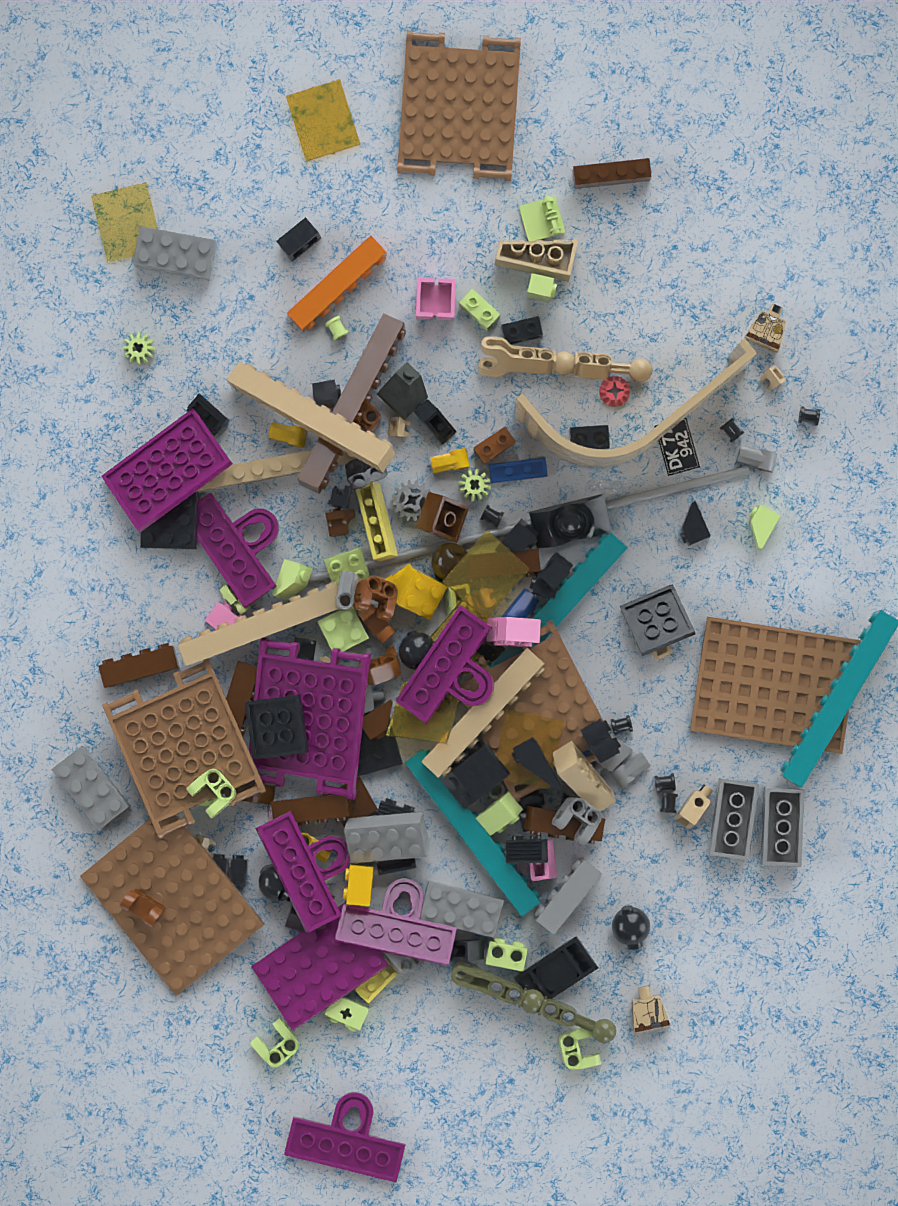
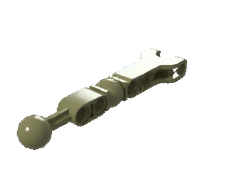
[451,961,617,1043]

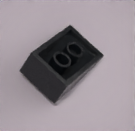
[511,736,562,790]
[441,744,510,810]

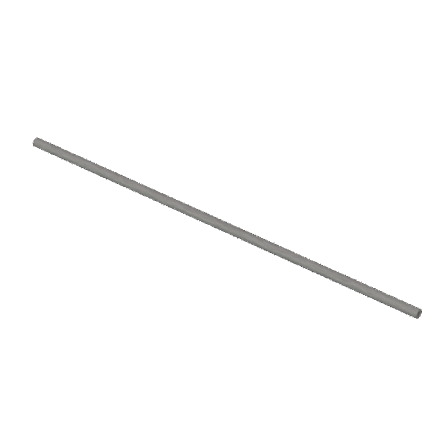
[307,466,750,585]

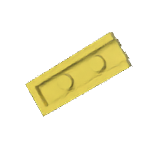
[355,963,405,1004]

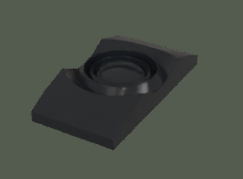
[529,494,611,548]
[514,936,599,999]

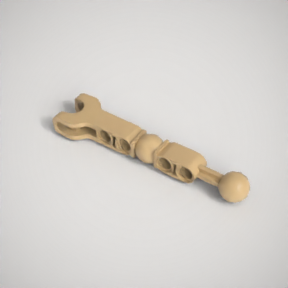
[478,337,653,382]

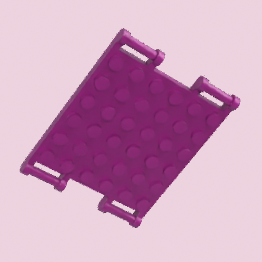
[249,637,371,800]

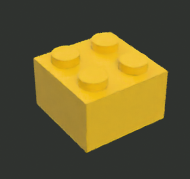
[396,565,448,620]
[343,864,374,906]

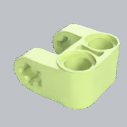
[186,769,236,819]
[250,1017,299,1067]
[558,1027,601,1070]

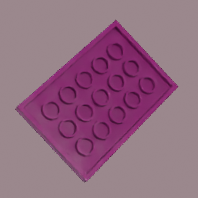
[101,408,233,533]
[251,901,389,1031]

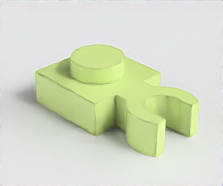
[219,584,251,615]

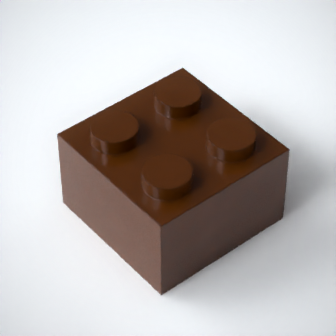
[416,492,469,543]

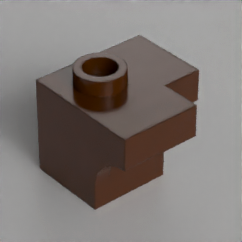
[325,508,356,537]

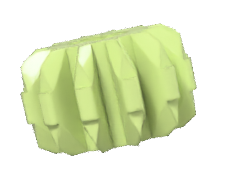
[122,332,155,365]
[459,469,491,502]

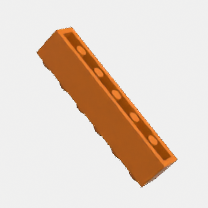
[287,235,387,332]

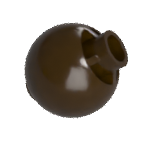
[431,543,470,582]

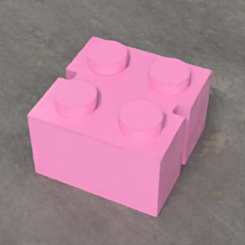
[416,278,456,320]
[486,617,541,647]

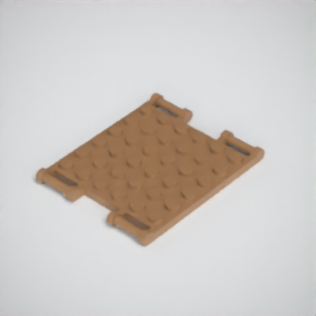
[397,30,521,181]
[458,620,611,802]
[102,658,266,839]

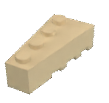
[494,239,578,282]
[553,741,616,811]

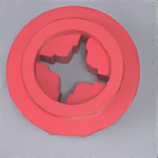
[599,376,630,407]

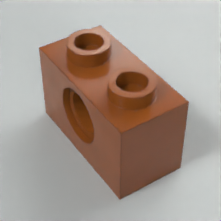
[473,426,516,465]

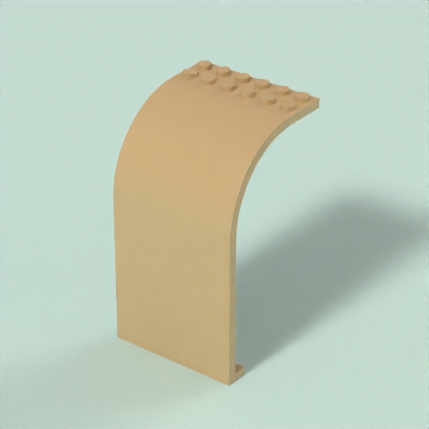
[514,338,757,468]

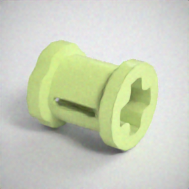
[325,316,349,341]

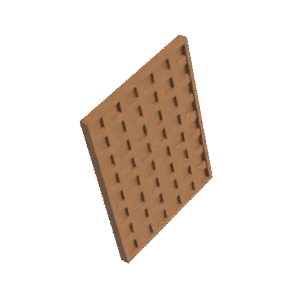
[690,616,860,754]
[80,815,265,996]

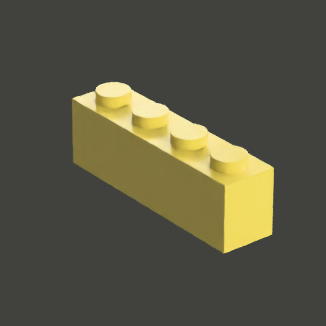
[356,482,398,562]

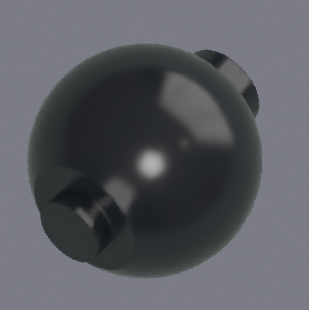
[399,630,435,671]
[258,864,290,902]
[612,905,650,950]

